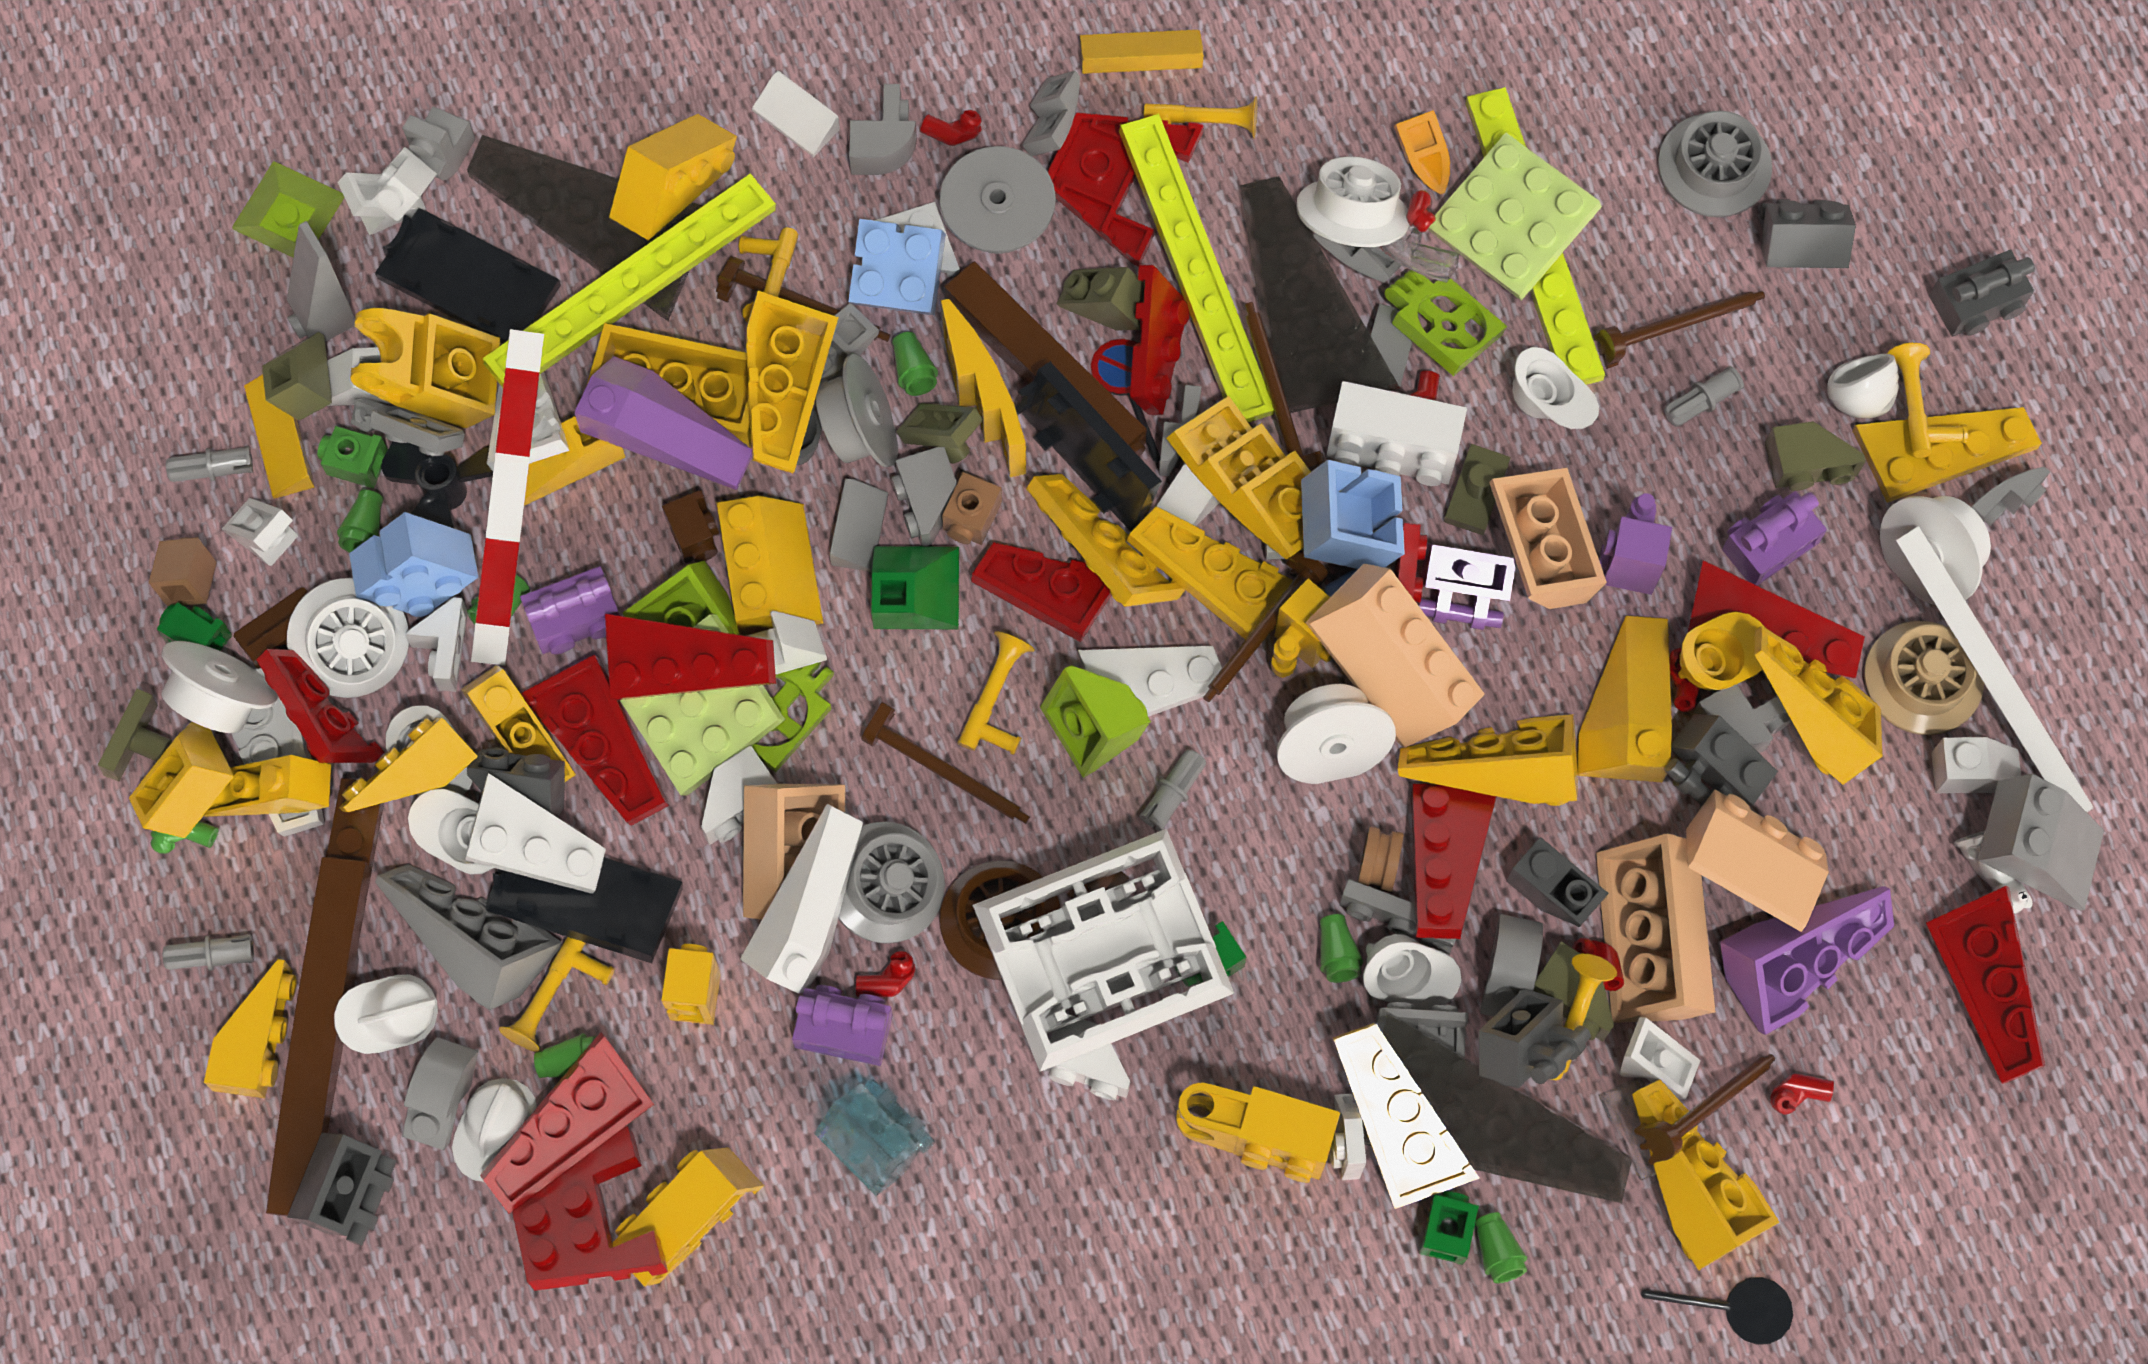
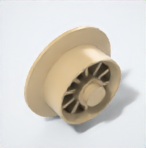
[1864,621,1984,735]

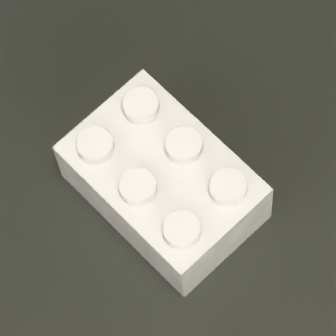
[1326,381,1467,486]

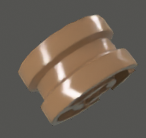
[1357,826,1404,893]

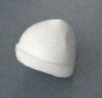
[1827,354,1899,419]

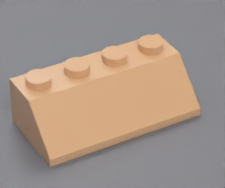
[1306,564,1485,747]
[1596,833,1715,1023]

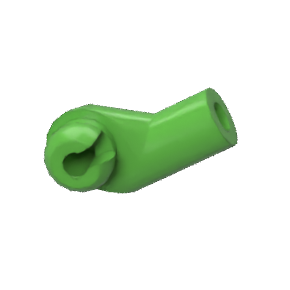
[150,821,219,854]

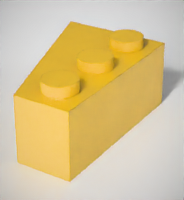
[609,114,737,241]
[613,1147,765,1287]

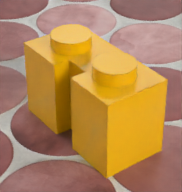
[661,944,721,1025]

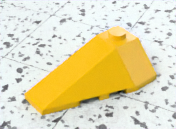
[745,291,839,474]
[1577,616,1672,782]
[1755,626,1883,785]
[1398,714,1578,806]
[1632,1079,1779,1271]

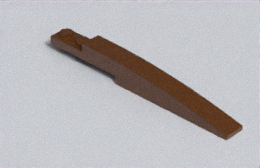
[266,778,384,1216]

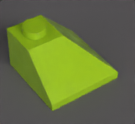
[232,161,345,258]
[623,561,739,635]
[1040,665,1151,778]

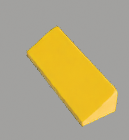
[1080,30,1204,74]
[244,374,315,499]

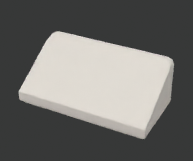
[752,71,840,158]

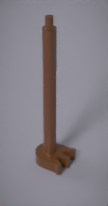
[716,256,891,342]
[1593,291,1765,369]
[1245,302,1325,472]
[1203,550,1328,702]
[861,702,1030,824]
[1634,1054,1775,1165]

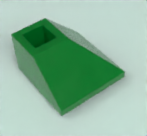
[871,546,959,630]

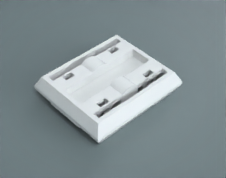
[973,829,1234,1072]

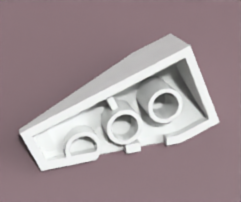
[740,804,863,993]

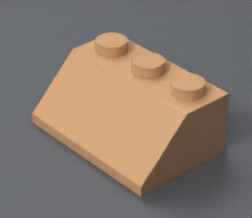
[1489,468,1607,609]
[743,784,845,920]
[1686,789,1829,932]

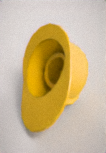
[1678,612,1765,690]

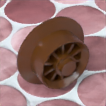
[940,860,1061,980]

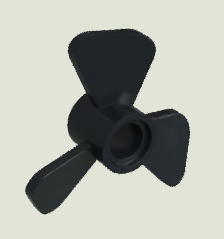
[381,441,493,529]

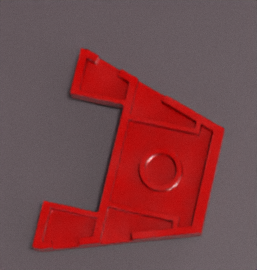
[1048,112,1204,267]
[512,1126,668,1291]

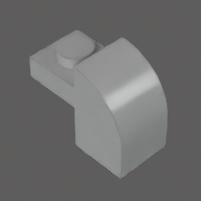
[849,84,917,175]
[402,106,475,180]
[1692,684,1792,753]
[1480,914,1543,1016]
[402,1037,478,1150]

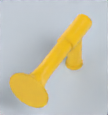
[1144,96,1258,139]
[739,227,799,323]
[1887,342,1968,458]
[957,631,1035,755]
[498,937,615,1052]
[1551,954,1617,1080]

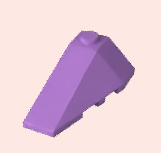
[574,356,752,490]
[1720,886,1894,1035]

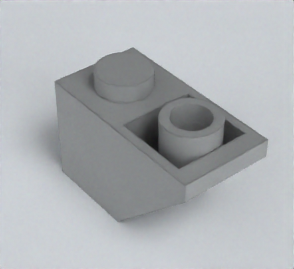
[891,447,957,547]

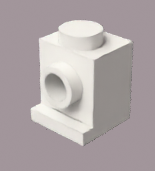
[371,147,437,222]

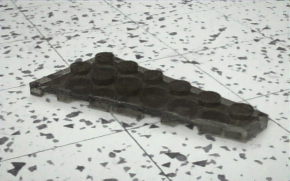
[467,135,702,321]
[1240,176,1400,413]
[1362,1011,1632,1203]

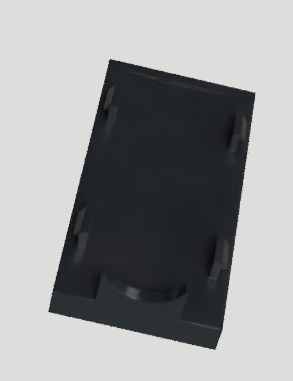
[375,207,561,344]
[1015,361,1162,532]
[486,857,683,964]

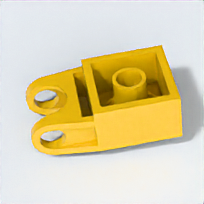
[350,308,500,428]
[1176,1082,1340,1183]

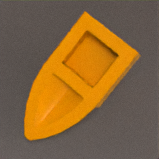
[1394,110,1450,195]

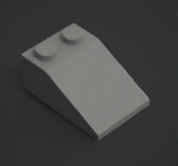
[1978,774,2104,911]

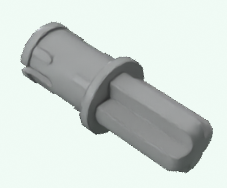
[1664,366,1744,427]
[166,446,253,482]
[1139,750,1206,831]
[162,934,254,971]

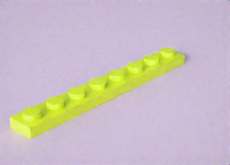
[1465,87,1605,385]
[1119,114,1275,423]
[483,173,776,388]

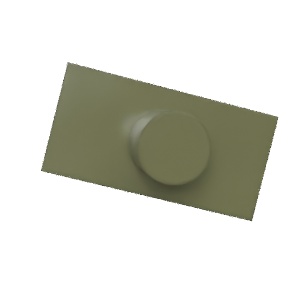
[896,403,983,464]
[1444,444,1511,536]
[98,689,172,782]

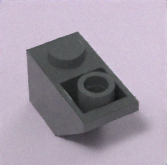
[467,748,565,817]
[1506,837,1608,927]

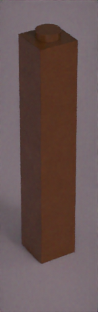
[944,261,1147,457]

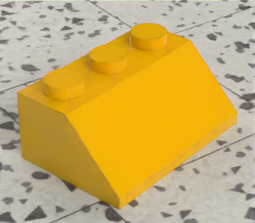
[717,496,823,636]

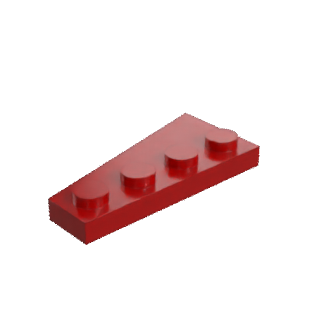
[1926,886,2046,1084]

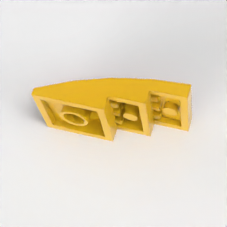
[941,299,1026,477]
[1166,396,1311,560]

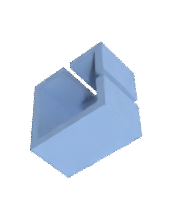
[848,219,946,316]
[1301,460,1405,569]
[349,512,479,618]

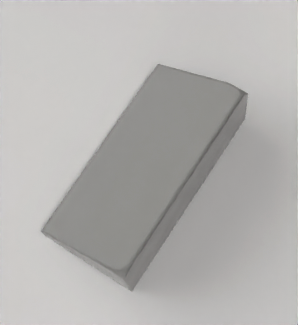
[830,478,889,572]

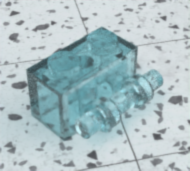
[814,1079,935,1196]

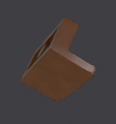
[234,587,308,669]

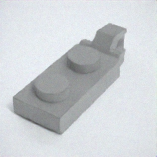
[351,397,465,456]

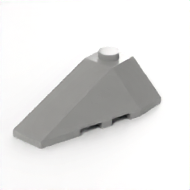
[287,221,355,342]
[375,864,562,1010]

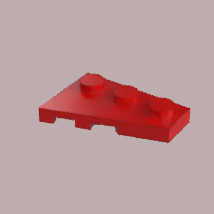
[1130,265,1190,415]

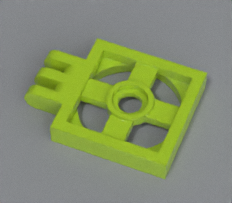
[1384,269,1507,376]
[752,662,834,772]

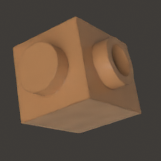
[942,472,1002,545]
[149,537,217,607]

